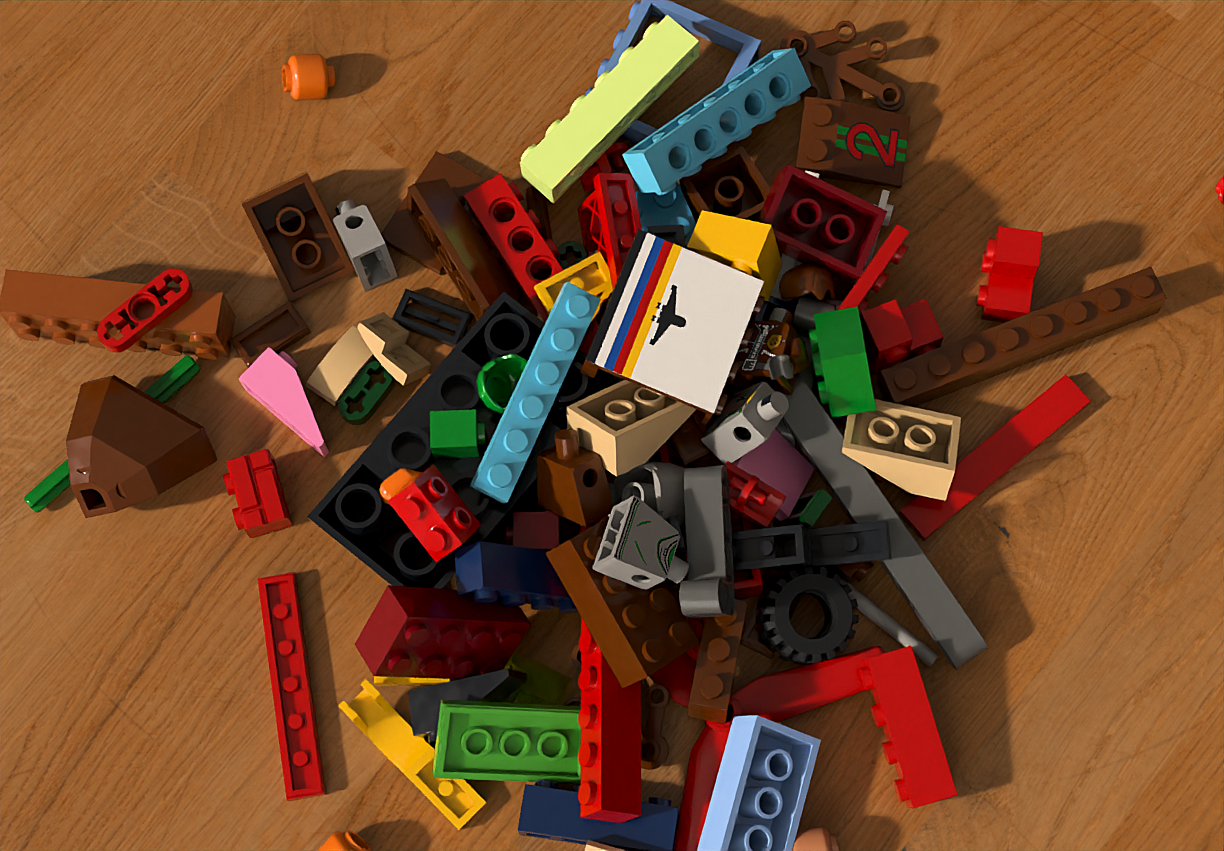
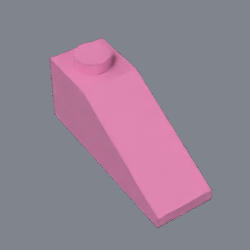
[239,347,329,457]

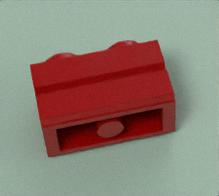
[223,449,293,538]

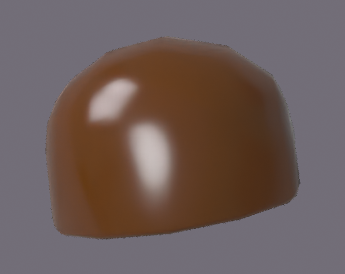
[779,263,836,300]

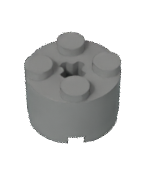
[608,460,686,529]

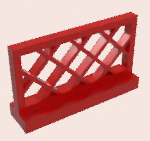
[577,173,642,324]

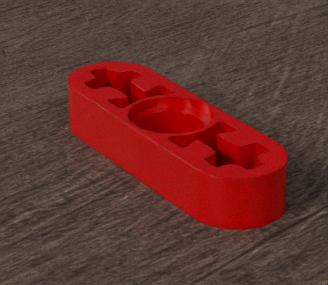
[97,268,193,353]

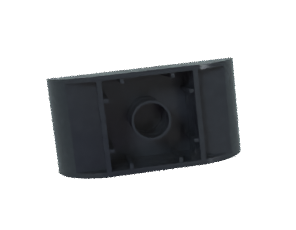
[307,291,619,590]

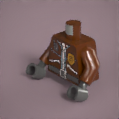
[726,308,809,395]

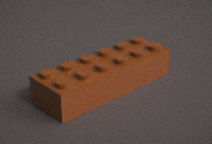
[0,269,236,360]

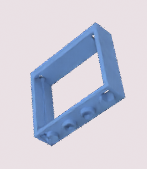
[585,0,761,165]

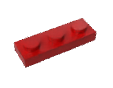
[838,224,909,317]

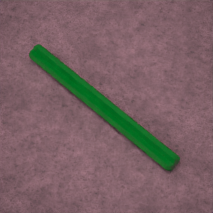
[24,355,201,513]

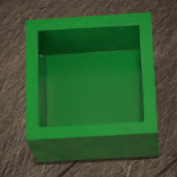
[809,306,876,418]

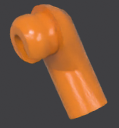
[379,468,422,504]

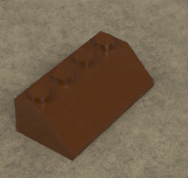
[408,178,522,322]

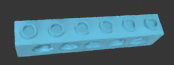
[622,48,811,195]

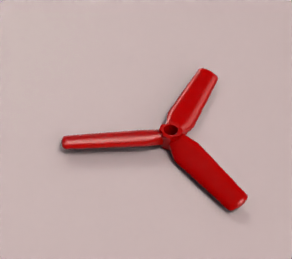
[649,646,885,851]

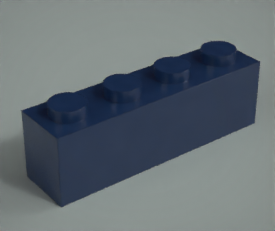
[454,541,579,614]
[518,780,679,851]

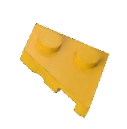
[534,251,613,322]

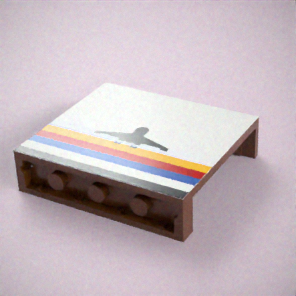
[580,229,765,425]

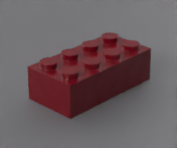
[354,585,531,679]

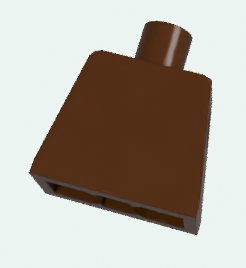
[537,429,614,527]

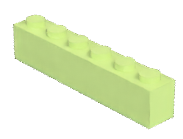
[520,15,699,204]

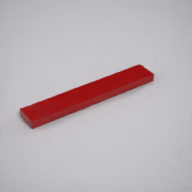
[899,374,1091,541]
[258,572,326,801]

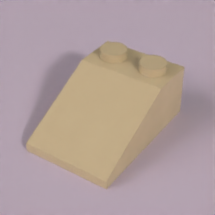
[566,380,696,476]
[842,399,961,501]

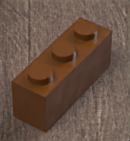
[688,599,748,724]

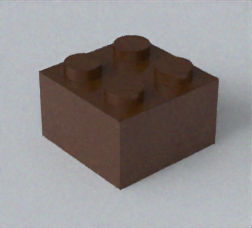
[679,145,771,224]

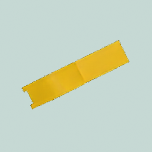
[338,679,487,830]

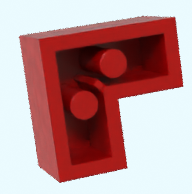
[976,226,1043,323]
[860,299,944,375]

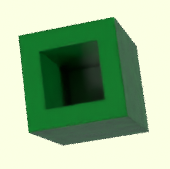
[430,409,486,459]

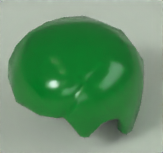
[476,354,528,414]

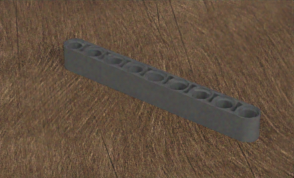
[781,374,988,670]

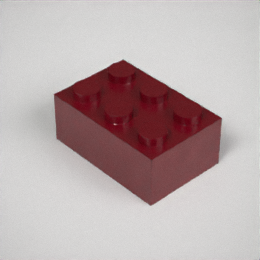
[757,164,887,284]

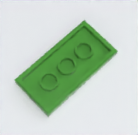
[432,700,581,784]

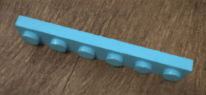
[470,282,601,504]

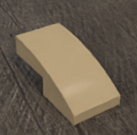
[358,312,431,386]
[306,325,376,406]

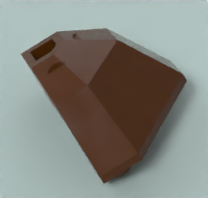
[66,375,218,518]

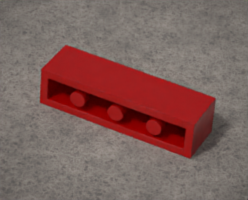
[859,646,958,809]

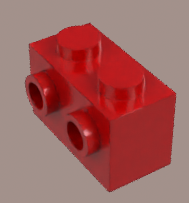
[388,464,481,562]

